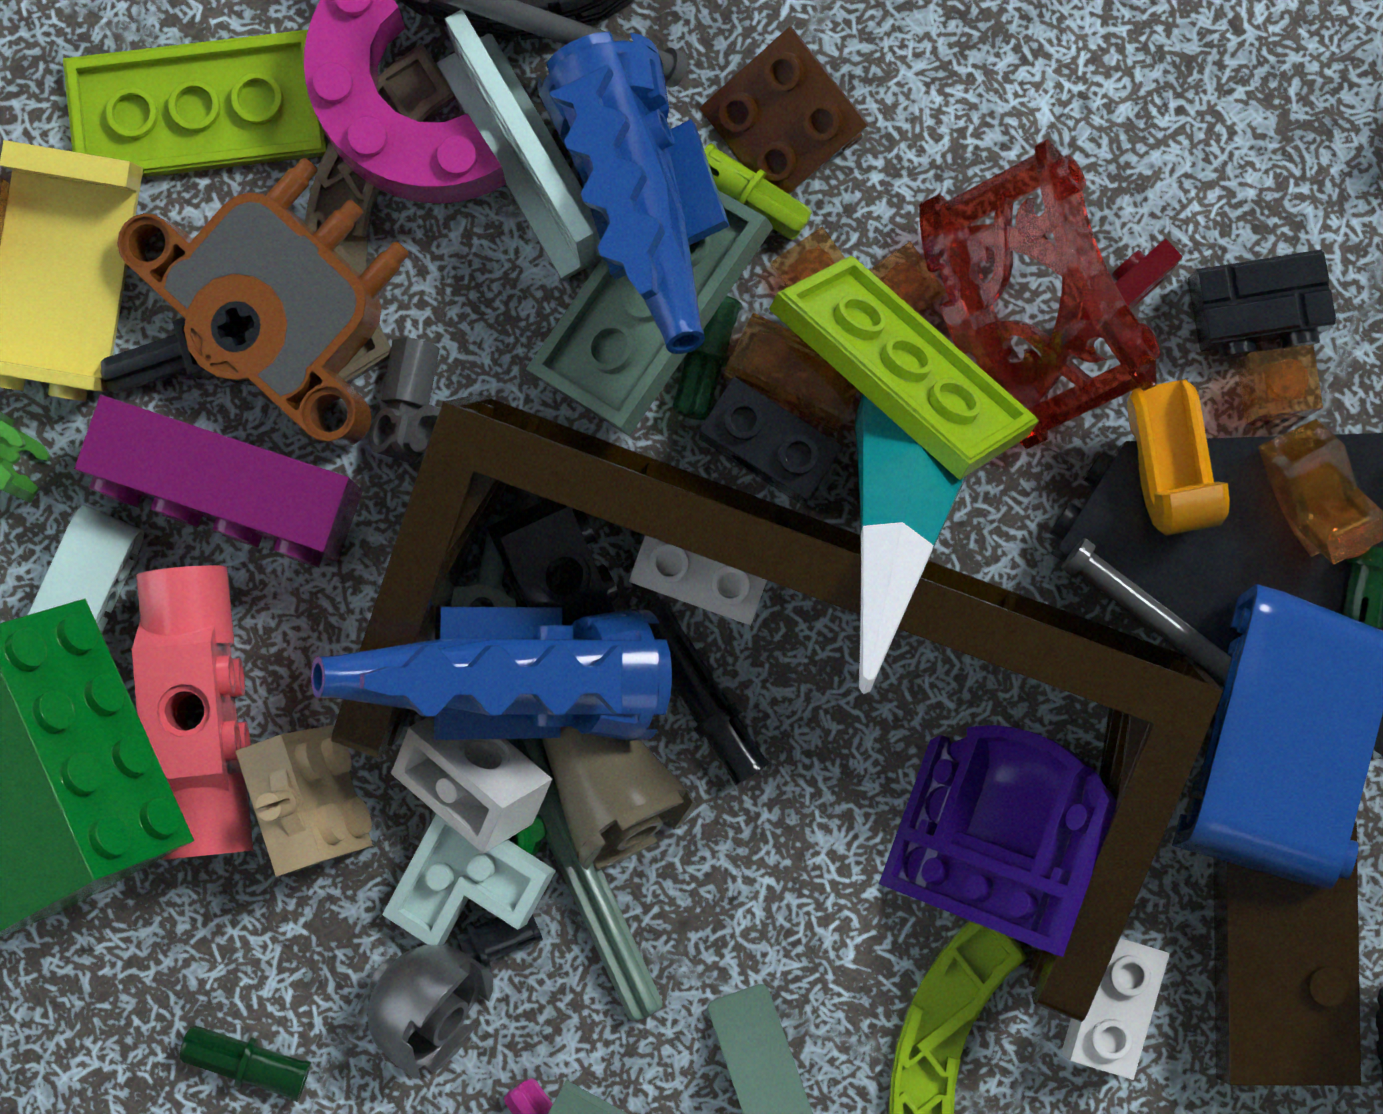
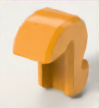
[1127,379,1230,536]

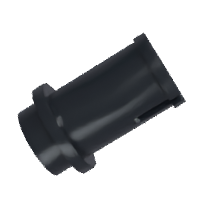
[457,914,543,970]

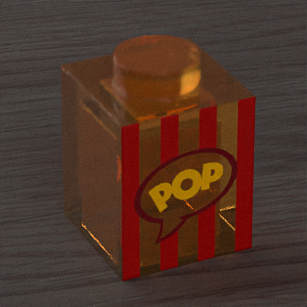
[1236,344,1323,425]

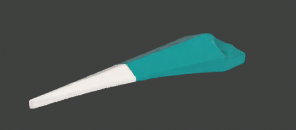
[854,393,967,694]

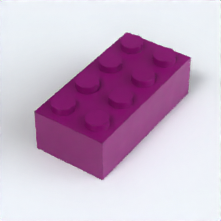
[74,394,363,568]

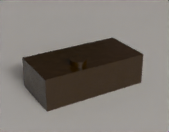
[1213,821,1361,1086]

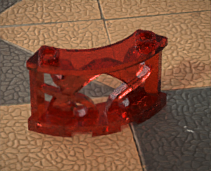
[919,139,1160,450]

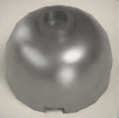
[368,945,493,1079]

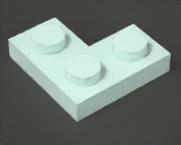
[382,813,556,945]

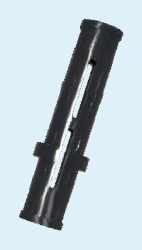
[648,602,770,786]

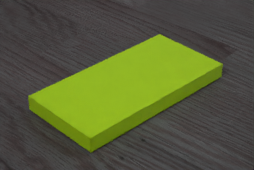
[63,30,327,178]
[769,256,1039,480]

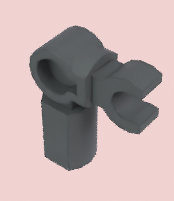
[369,337,441,463]

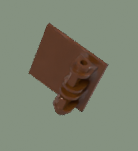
[699,26,869,194]

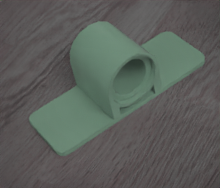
[708,984,813,1114]

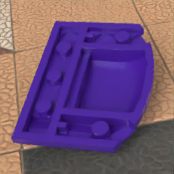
[879,725,1117,957]

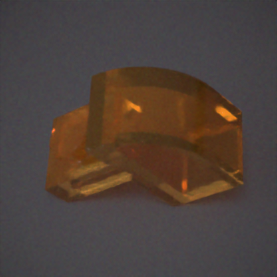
[1258,419,1383,564]

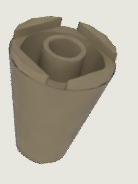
[542,726,696,870]

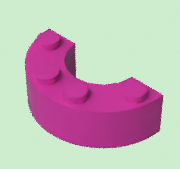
[304,0,506,204]

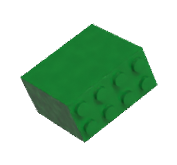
[0,598,194,937]

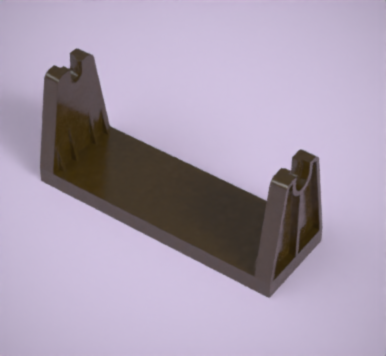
[331,394,1223,1022]

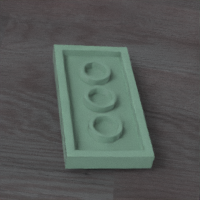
[526,190,773,436]

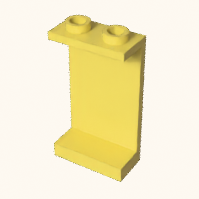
[0,140,143,402]

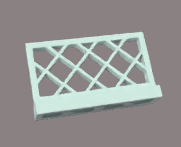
[436,9,602,281]

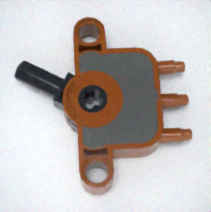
[100,158,409,447]

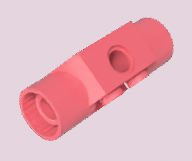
[131,565,253,860]

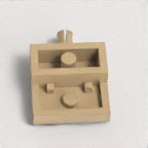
[235,725,373,877]

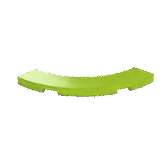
[888,920,1028,1114]

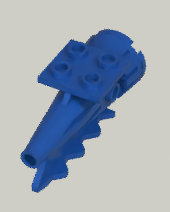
[537,31,730,354]
[311,607,672,741]

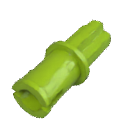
[704,143,812,240]

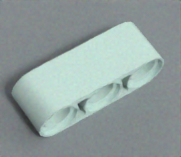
[28,505,144,634]

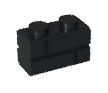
[1188,249,1336,360]

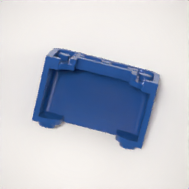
[1172,584,1383,890]

